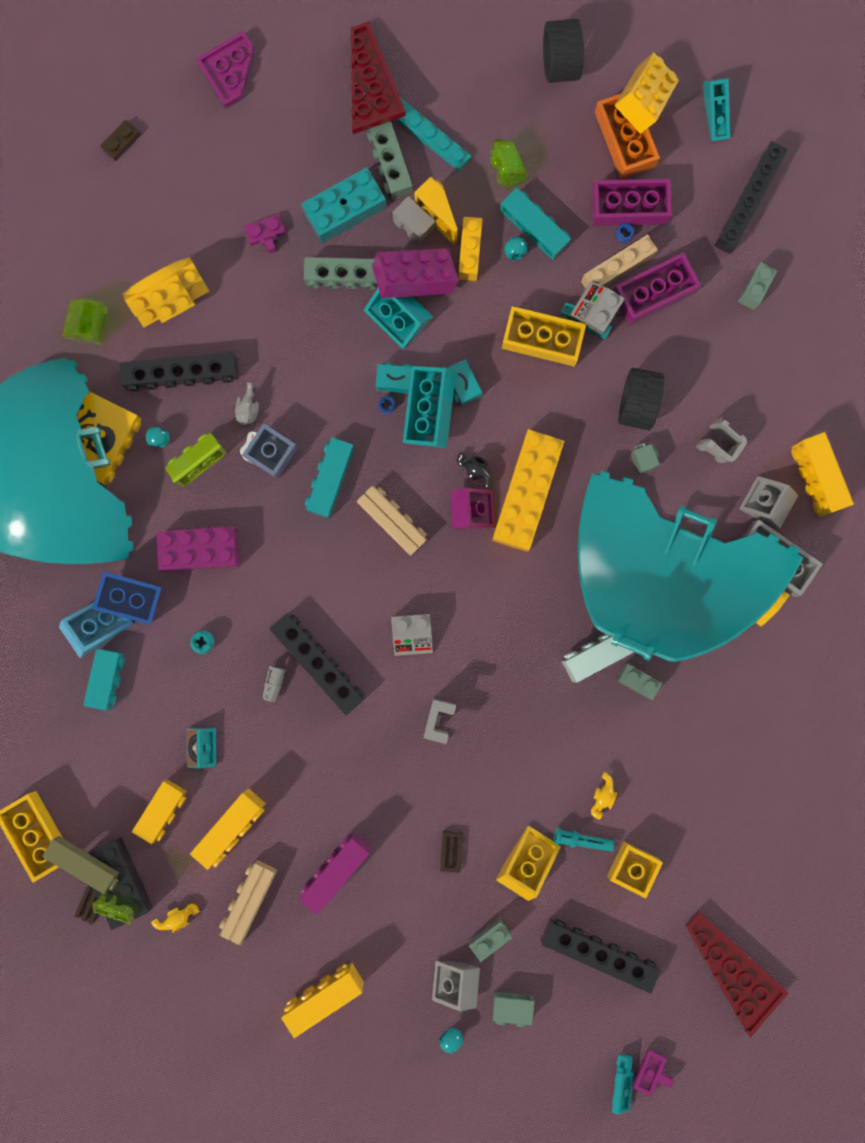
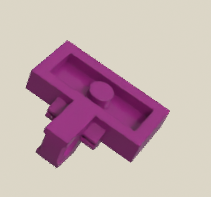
[244,214,286,254]
[632,1048,674,1097]

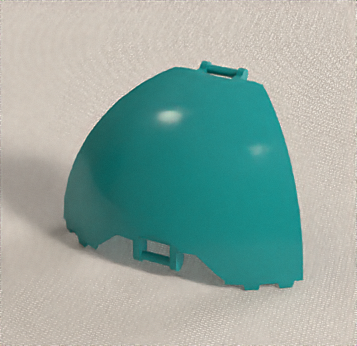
[0,357,133,564]
[578,471,804,662]

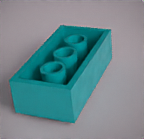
[301,167,387,244]
[403,366,456,448]

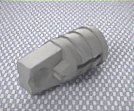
[263,665,286,702]

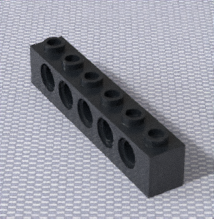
[714,141,788,254]
[119,352,238,391]
[269,613,365,716]
[540,918,660,994]

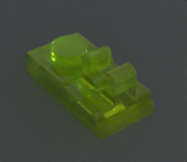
[92,893,134,924]

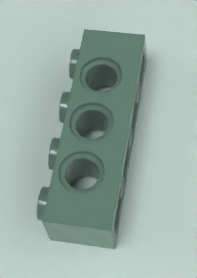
[366,121,413,200]
[304,257,378,290]

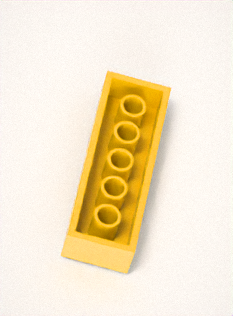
[492,429,564,552]

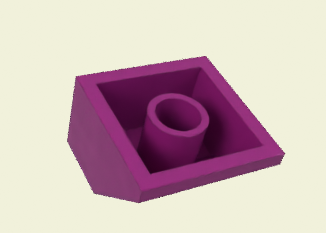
[450,488,495,530]

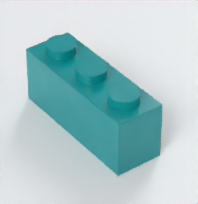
[83,649,125,711]

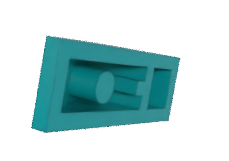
[703,78,731,141]

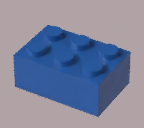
[92,571,162,625]

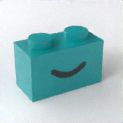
[447,359,482,407]
[375,362,412,394]

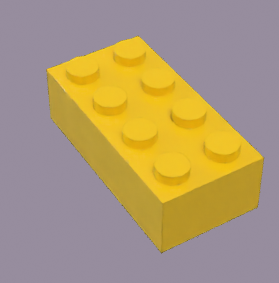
[615,52,679,134]
[501,306,586,367]
[791,432,854,517]
[190,788,266,870]
[0,791,63,883]
[281,962,364,1038]

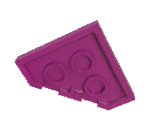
[196,31,254,108]

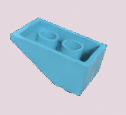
[59,602,133,658]

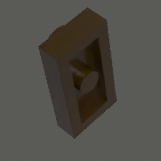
[100,119,141,161]

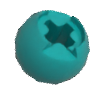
[504,236,528,261]
[146,427,170,448]
[190,630,214,655]
[439,1028,464,1054]

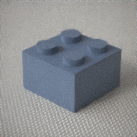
[242,423,298,479]

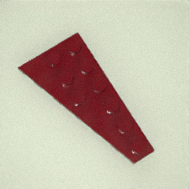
[351,22,406,134]
[685,911,788,1038]

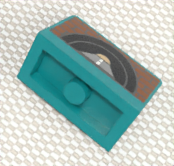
[187,728,216,768]

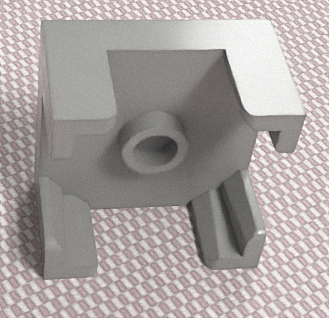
[423,698,456,744]

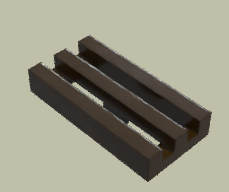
[440,831,462,872]
[74,885,101,924]

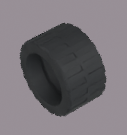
[543,19,584,83]
[618,367,665,431]

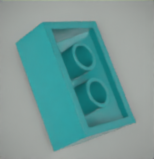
[364,289,433,349]

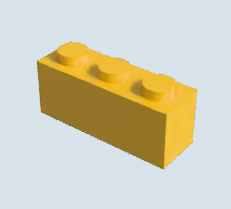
[458,217,482,281]
[132,779,187,845]

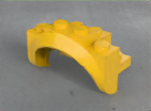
[123,256,210,328]

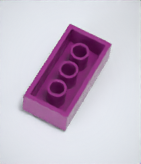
[591,179,672,226]
[372,248,459,298]
[613,252,701,325]
[156,526,240,572]
[299,832,372,915]

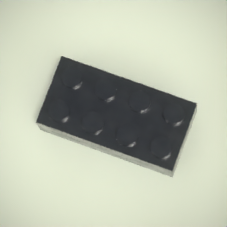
[88,837,153,930]

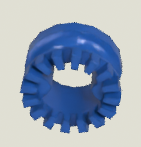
[616,223,634,243]
[378,396,395,414]

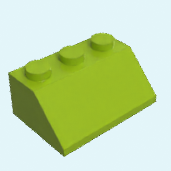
[165,433,228,488]

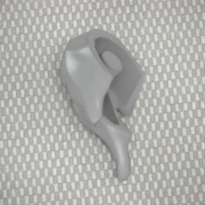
[235,382,259,425]

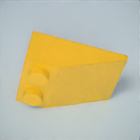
[414,177,458,246]
[496,825,561,901]

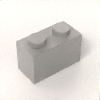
[393,196,436,244]

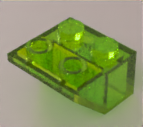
[490,139,527,190]
[62,299,108,345]

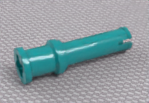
[554,827,614,852]

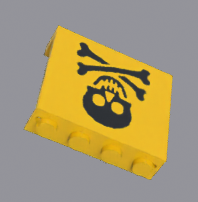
[76,391,142,486]

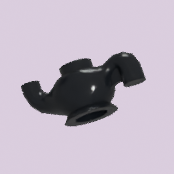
[457,452,492,489]

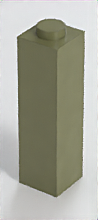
[42,836,119,894]

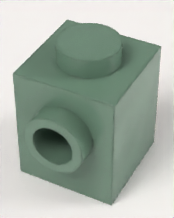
[631,443,660,474]

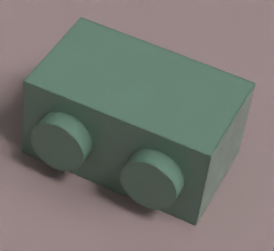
[737,262,777,310]
[615,664,662,700]
[468,917,512,962]
[492,992,534,1027]

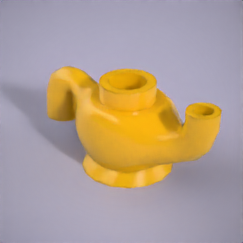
[591,772,617,820]
[151,904,200,933]

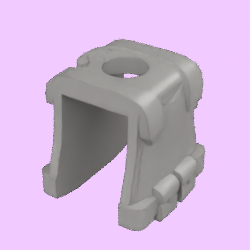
[696,418,747,464]

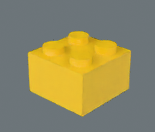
[607,841,663,898]

